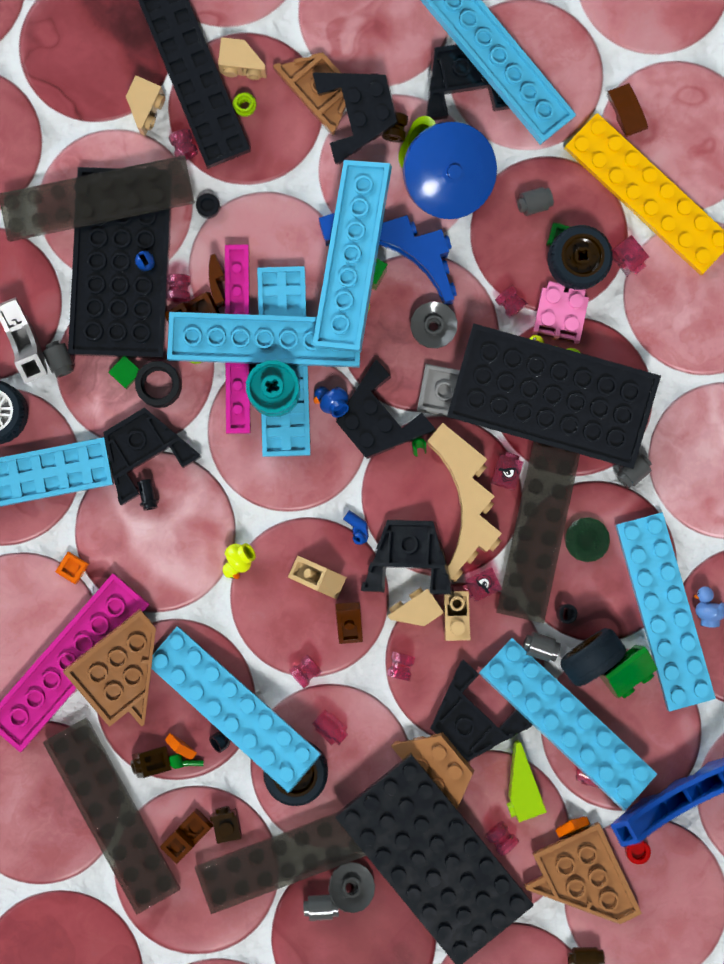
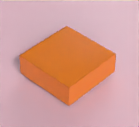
[55,552,89,585]

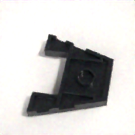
[426,44,510,120]
[313,72,399,165]
[336,360,436,459]
[103,408,201,506]
[361,520,454,595]
[430,659,532,762]

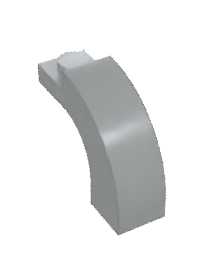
[0,297,47,384]

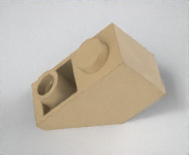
[218,37,267,80]
[126,76,165,136]
[387,587,444,626]
[443,591,470,641]

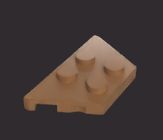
[273,52,346,136]
[391,733,475,809]

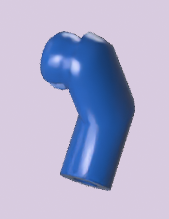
[343,510,369,545]

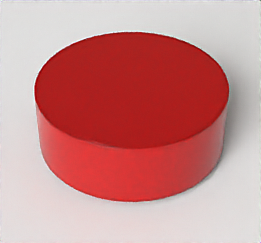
[625,840,651,865]

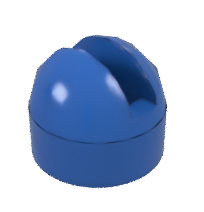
[135,251,155,271]

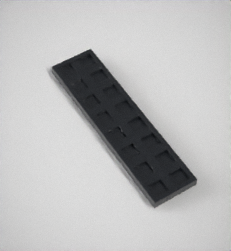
[138,0,251,169]

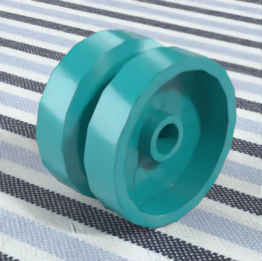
[246,360,300,417]

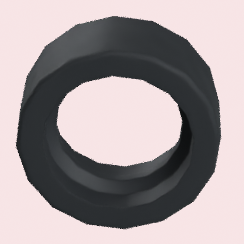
[135,361,182,408]

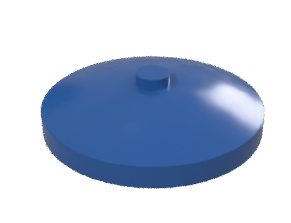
[403,122,497,219]

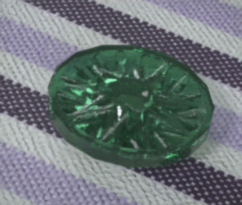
[565,517,610,562]

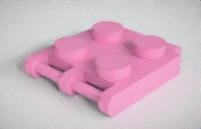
[532,281,589,344]

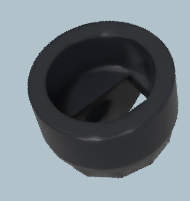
[556,604,577,624]
[209,731,230,753]

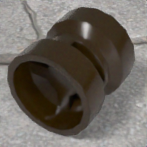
[382,112,408,143]

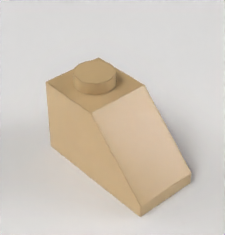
[288,555,347,599]

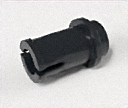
[137,479,159,511]

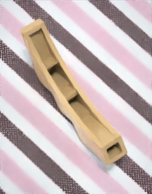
[426,423,502,583]

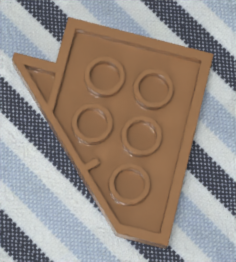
[63,609,156,727]
[524,822,642,924]

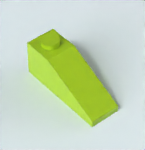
[507,740,547,823]

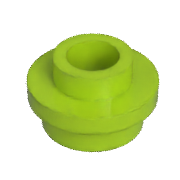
[233,93,256,117]

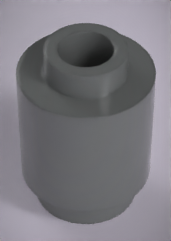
[517,187,554,216]
[43,341,74,378]
[616,454,652,489]
[523,632,561,662]
[303,894,339,921]

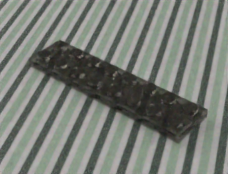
[0,155,195,242]
[496,441,580,623]
[43,717,181,915]
[194,812,366,914]

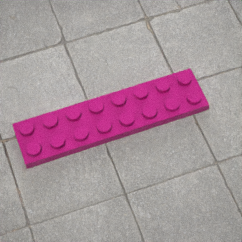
[0,573,150,753]

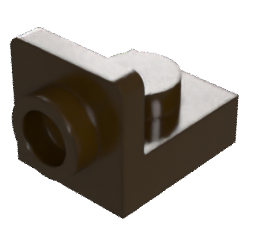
[131,746,172,778]
[210,806,242,844]

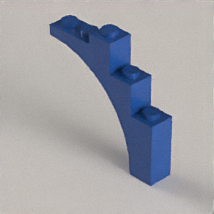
[319,213,457,306]
[610,758,724,847]

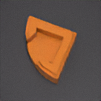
[165,733,197,760]
[555,816,590,838]

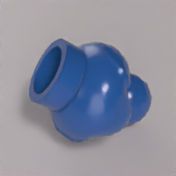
[313,386,349,418]

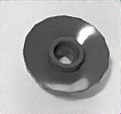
[410,302,458,349]
[328,862,375,913]

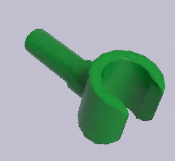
[412,438,427,457]
[169,754,204,769]

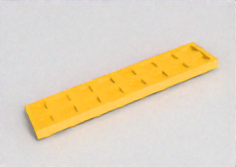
[564,113,724,275]

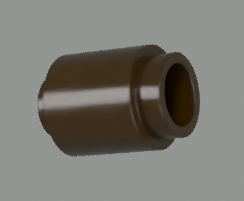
[568,947,605,964]

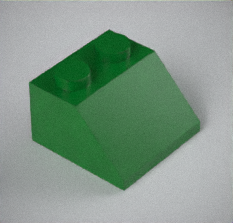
[600,645,657,698]

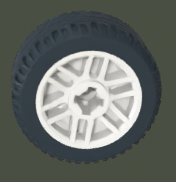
[0,381,28,444]

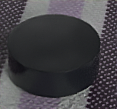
[196,193,220,219]

